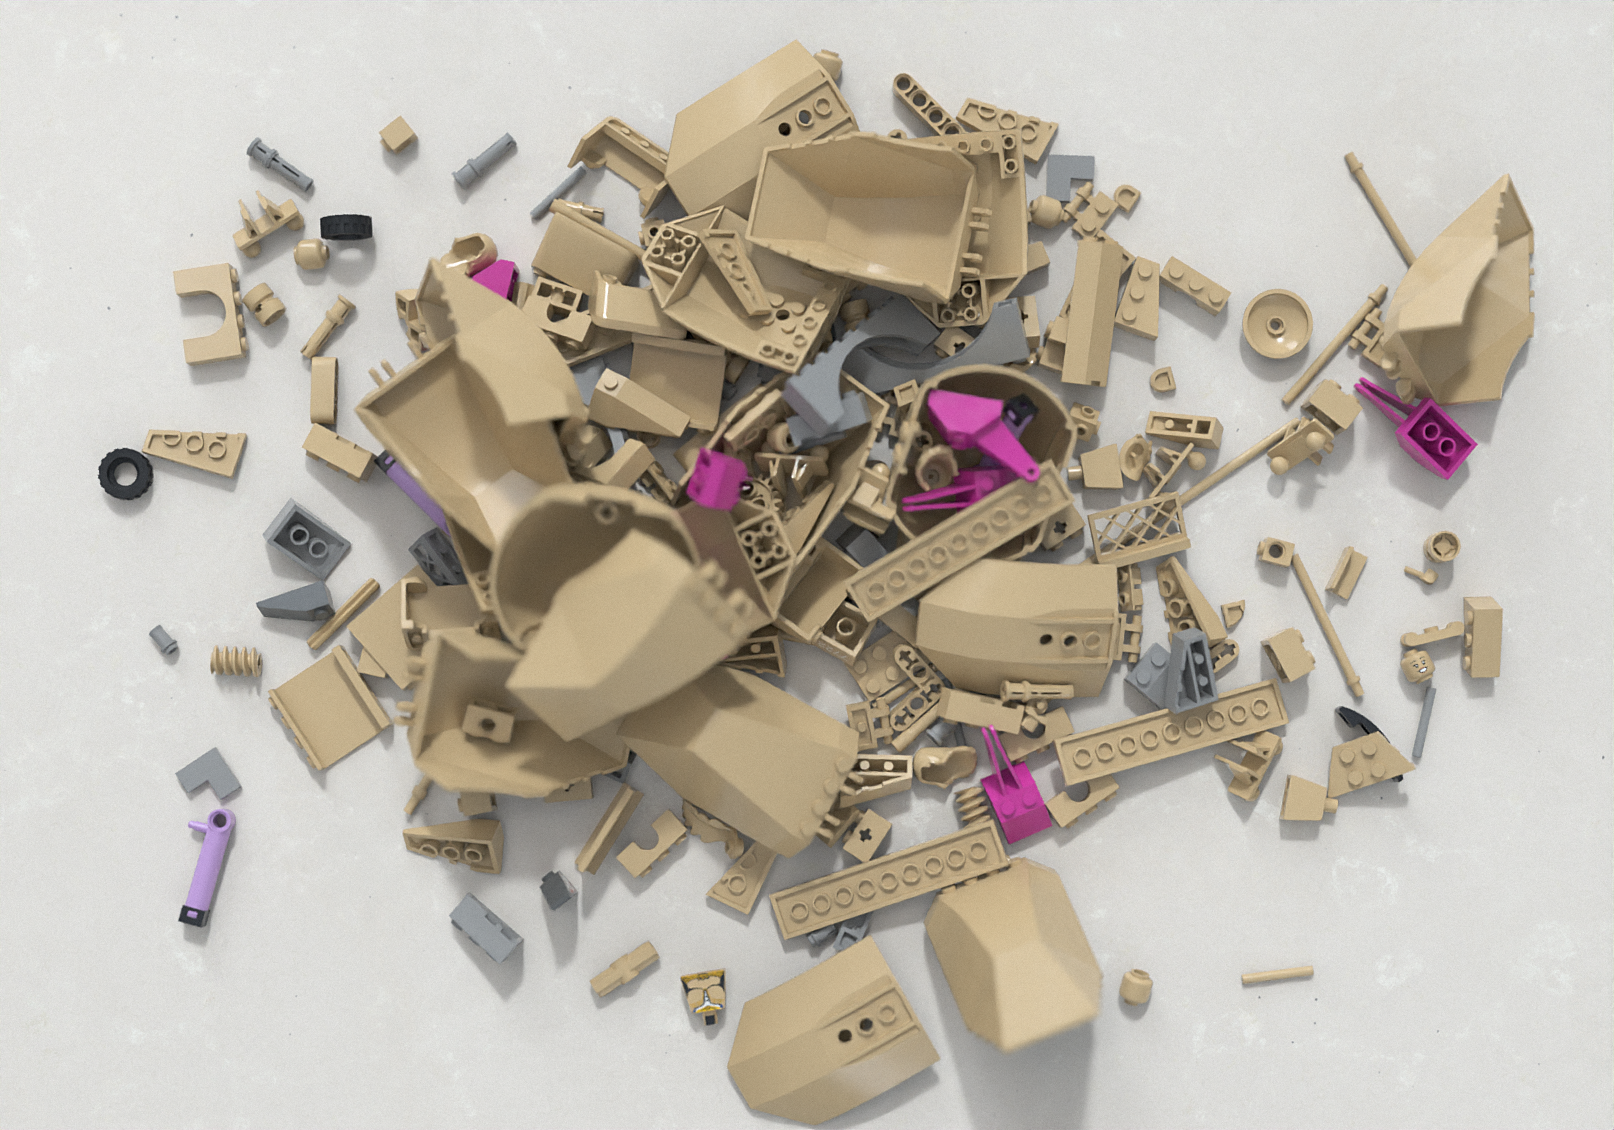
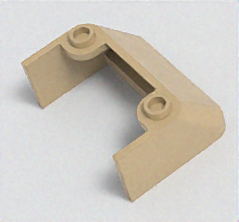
[567,116,670,219]
[588,270,688,339]

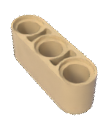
[310,357,338,424]

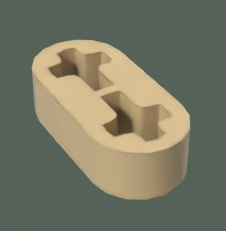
[1209,639,1240,673]

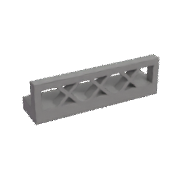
[408,527,469,586]

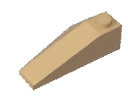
[588,368,691,438]
[782,480,835,554]
[1156,556,1228,649]
[402,819,504,874]

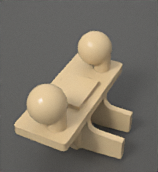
[233,190,304,258]
[1267,417,1334,475]
[755,441,829,500]
[1142,443,1206,511]
[844,464,896,534]
[1214,730,1283,802]

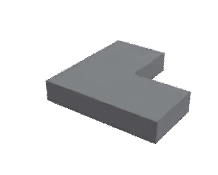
[1046,154,1095,203]
[175,747,242,800]

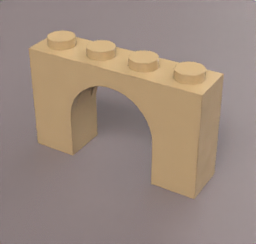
[173,263,249,366]
[565,425,655,489]

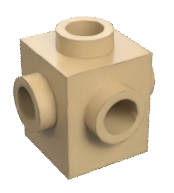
[638,217,665,249]
[1069,402,1101,442]

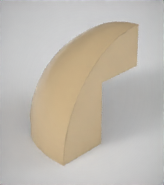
[395,289,427,352]

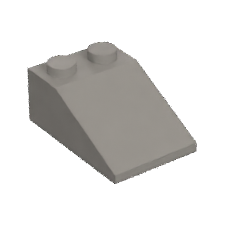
[263,498,351,580]
[1124,642,1170,710]

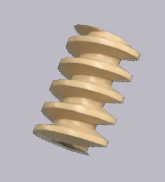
[210,645,262,677]
[953,787,991,828]

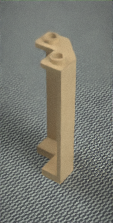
[1060,236,1124,387]

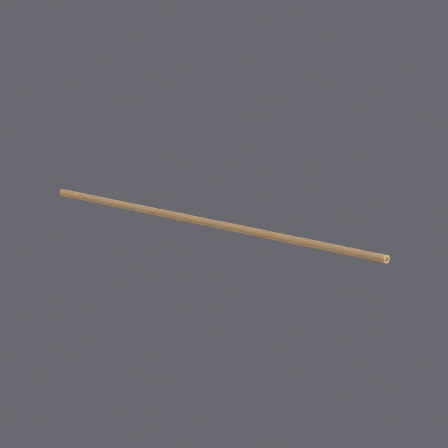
[872,417,1300,708]

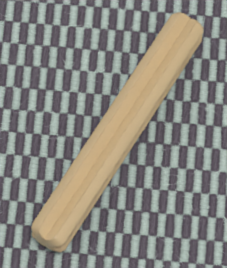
[307,578,380,650]

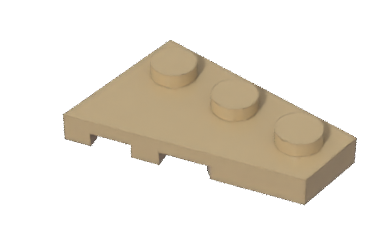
[724,388,792,452]
[705,841,777,915]

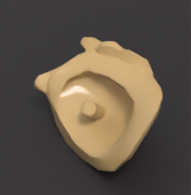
[1119,434,1152,481]

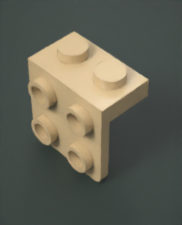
[815,792,861,848]

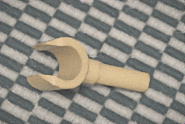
[1404,566,1439,585]

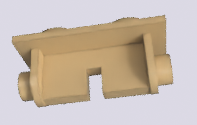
[640,460,677,505]
[1117,563,1144,612]

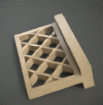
[1087,491,1191,568]
[574,782,645,875]

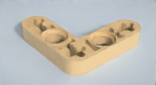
[888,643,945,731]

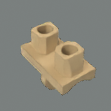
[1017,699,1049,733]

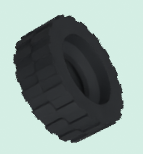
[320,214,373,241]
[98,448,154,500]

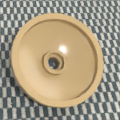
[1242,289,1313,359]

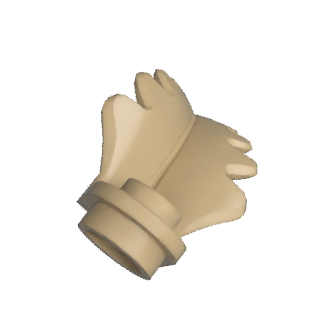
[682,798,744,859]

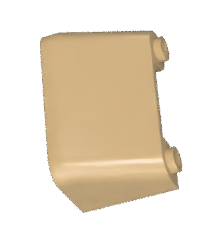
[531,212,640,296]
[769,537,864,645]
[401,577,501,651]

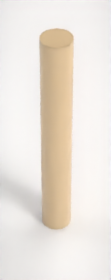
[1241,966,1314,984]

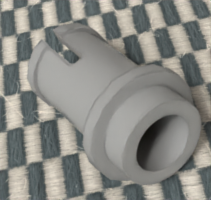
[722,379,738,401]
[149,625,178,655]
[806,924,838,948]

